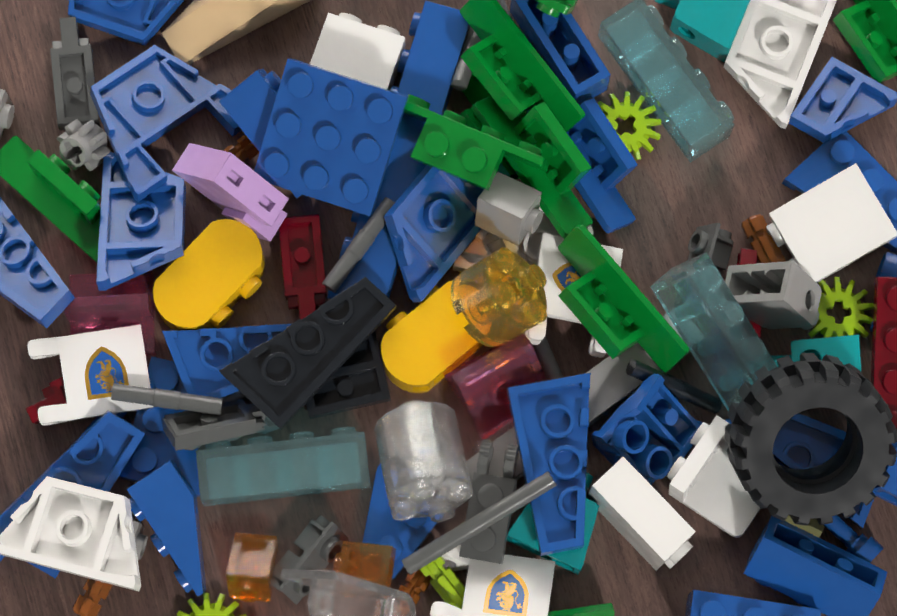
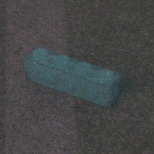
[598,0,735,163]
[650,252,777,411]
[196,427,371,507]

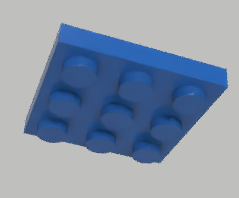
[254,58,409,216]

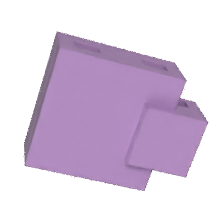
[172,143,289,242]

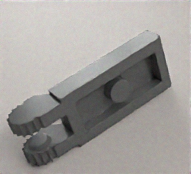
[459,439,519,564]

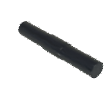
[626,359,722,414]

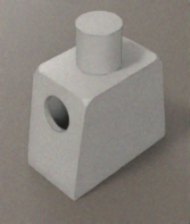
[720,261,822,330]

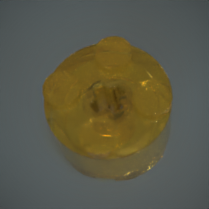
[451,247,547,347]

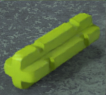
[420,556,465,609]

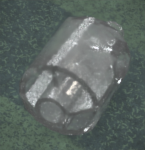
[374,400,473,522]

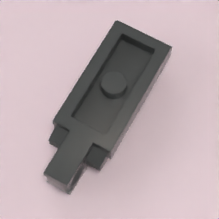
[50,17,100,131]
[162,399,280,451]

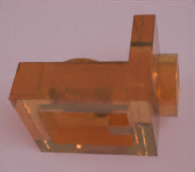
[226,532,278,602]
[333,541,396,591]

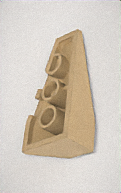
[162,0,311,65]

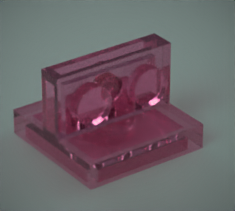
[64,271,156,355]
[445,334,547,440]

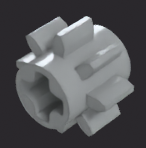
[57,119,110,171]

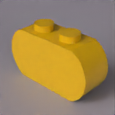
[153,219,265,331]
[381,280,494,393]

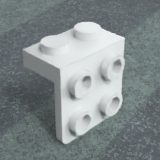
[667,415,761,538]

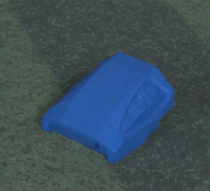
[591,373,702,485]

